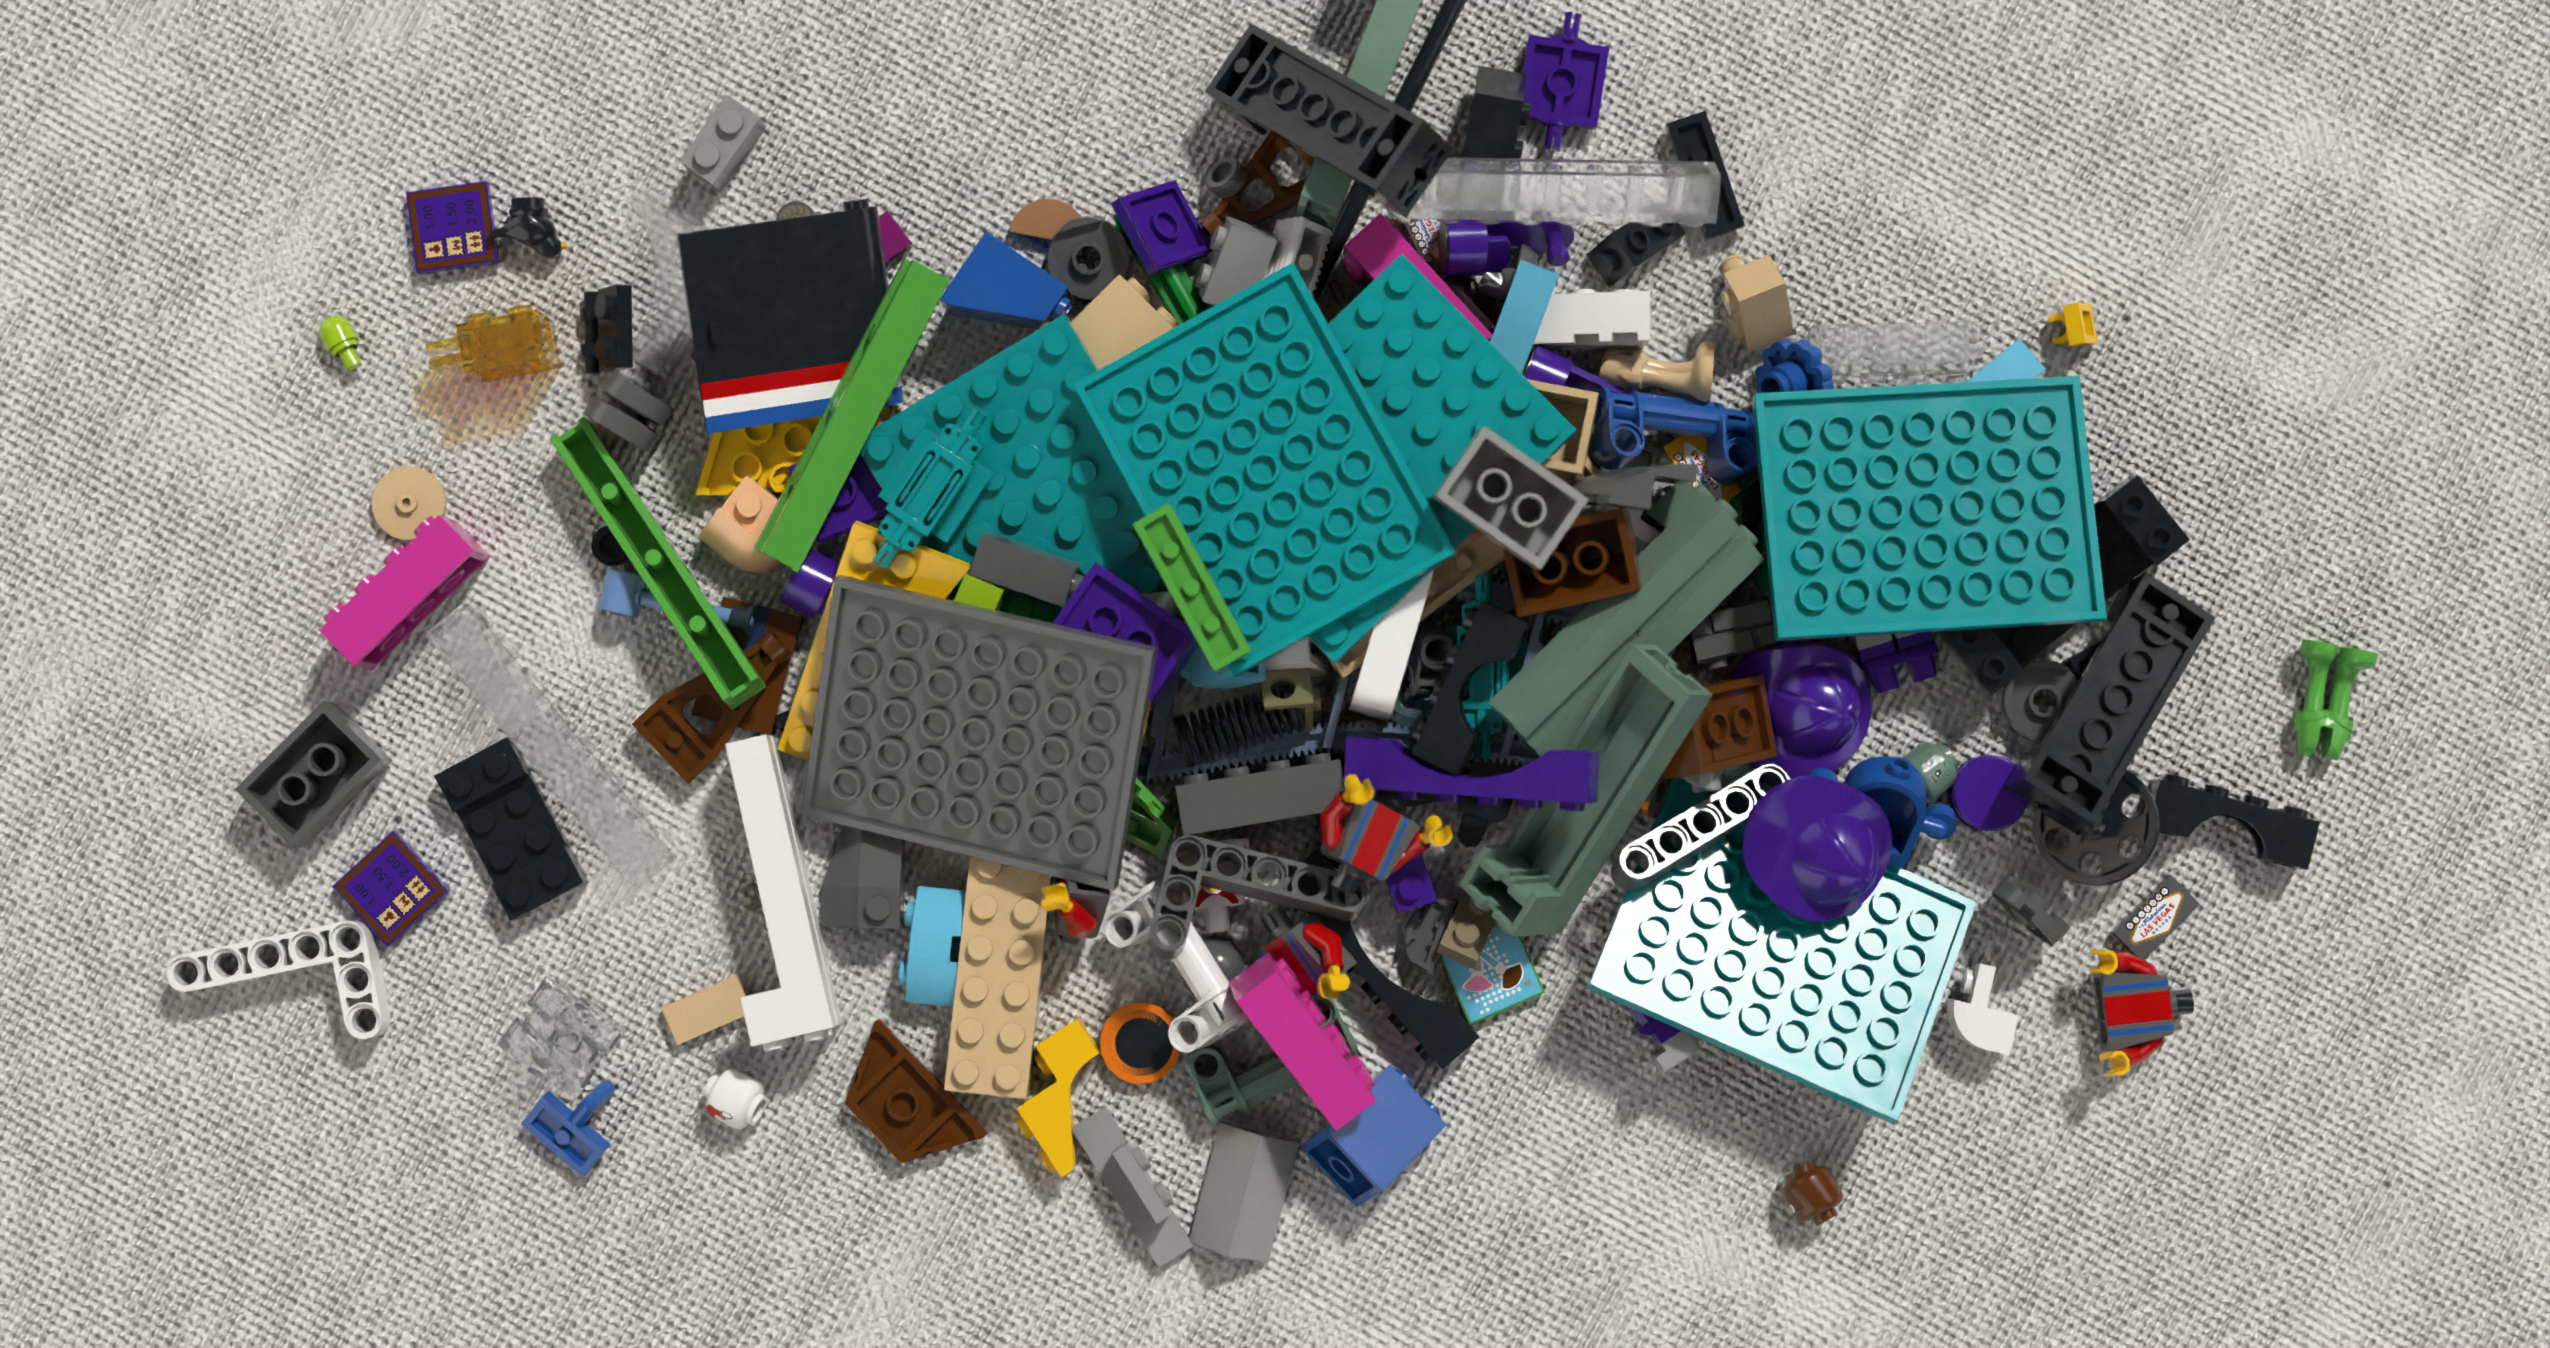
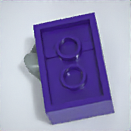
[1053,562,1199,706]

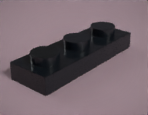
[1665,111,1745,241]

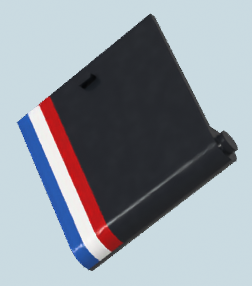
[676,198,904,434]

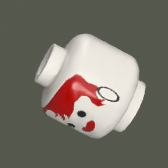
[703,1068,768,1130]

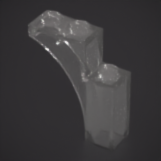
[627,187,706,381]

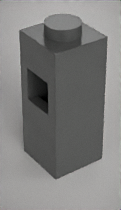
[969,531,1084,607]

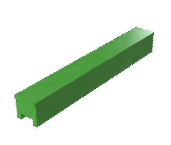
[754,258,950,573]
[550,416,767,710]

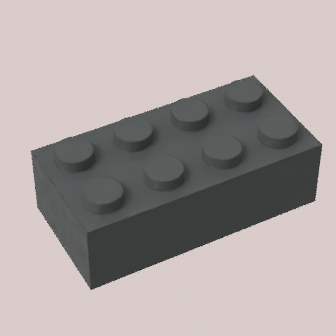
[1175,753,1345,836]

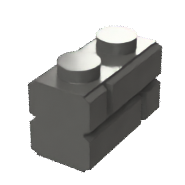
[1687,598,1778,671]

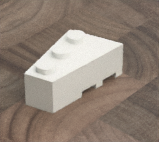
[1531,289,1650,350]

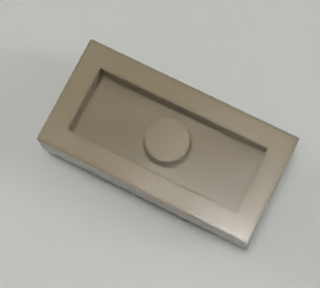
[1436,890,1496,969]

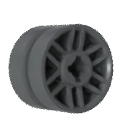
[582,370,673,452]

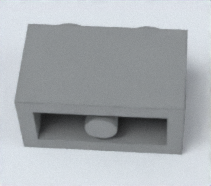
[680,94,766,193]
[1195,216,1278,305]

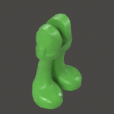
[2293,639,2378,760]

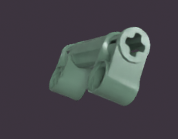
[1187,992,1361,1126]

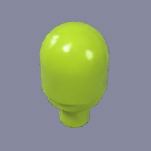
[319,316,362,371]

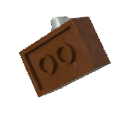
[1661,675,1777,793]

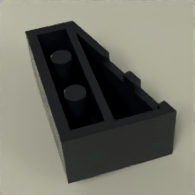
[1453,65,1531,216]

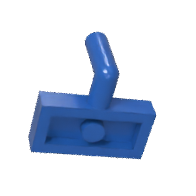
[521,1081,615,1177]

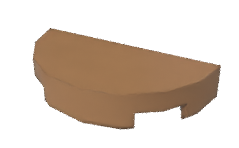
[1008,199,1089,248]

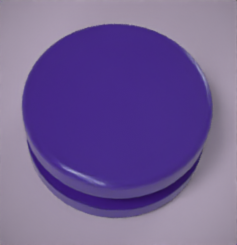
[1948,755,2028,831]

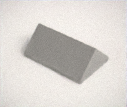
[1190,1122,1299,1263]

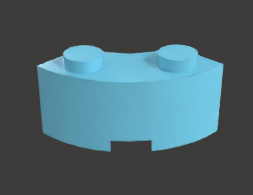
[898,886,966,1007]

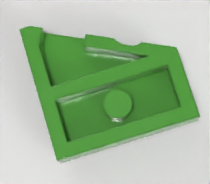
[1126,778,1178,857]

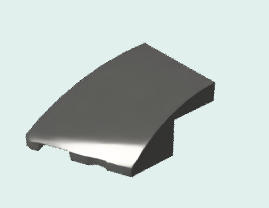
[1568,464,1698,511]

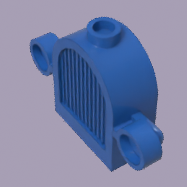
[1807,757,1956,869]

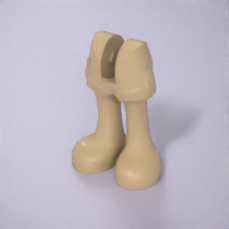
[1599,341,1714,400]

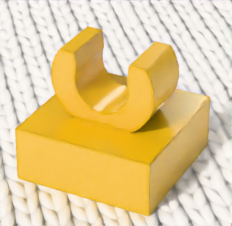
[2048,302,2098,347]

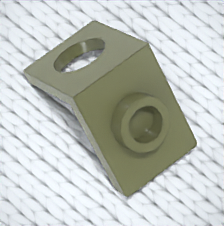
[1261,668,1321,732]

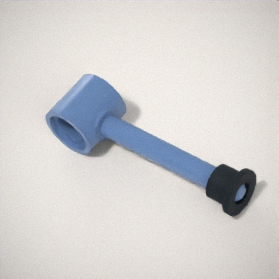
[598,569,757,638]

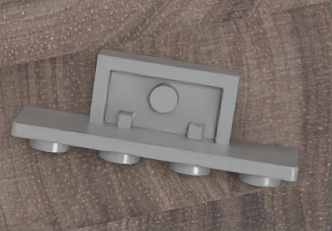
[1072,1106,1194,1267]

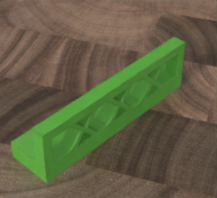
[1132,503,1253,674]

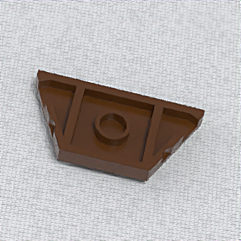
[845,1018,989,1163]

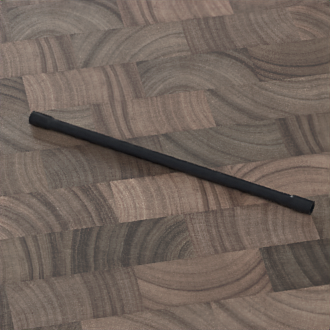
[1312,0,1467,303]

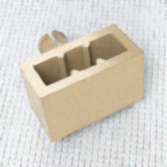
[1719,254,1794,353]

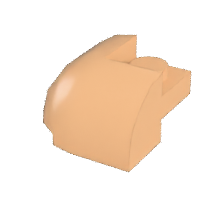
[698,475,782,573]

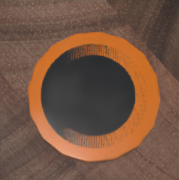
[1100,1002,1180,1084]

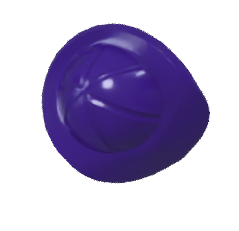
[1728,640,1872,779]
[1743,776,1892,922]

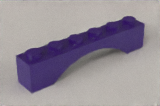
[1343,736,1600,811]

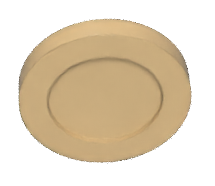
[372,467,447,540]

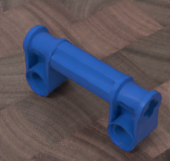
[1594,387,1758,485]

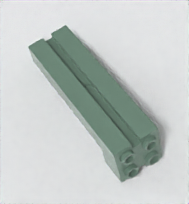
[1295,0,1422,231]
[1488,483,1765,758]
[1458,644,1712,937]

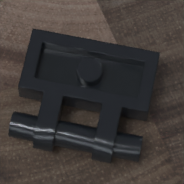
[580,284,633,375]

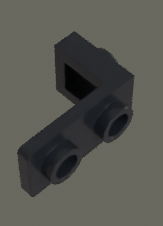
[1586,202,1685,288]

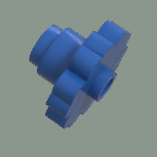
[1755,338,1834,393]

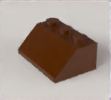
[1502,507,1641,618]

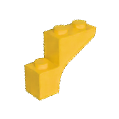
[1015,1017,1101,1178]

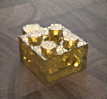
[425,305,561,383]

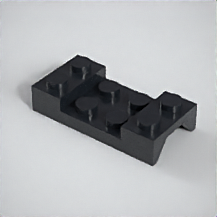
[434,737,589,921]

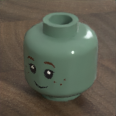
[1902,742,1958,803]

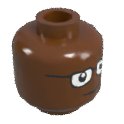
[1782,1161,1844,1226]

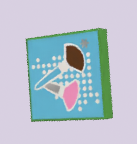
[1440,924,1545,1025]

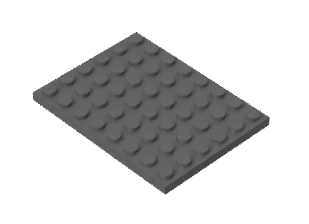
[801,575,1158,891]

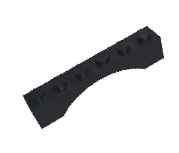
[1292,849,1480,1070]

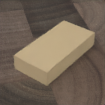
[661,974,748,1046]

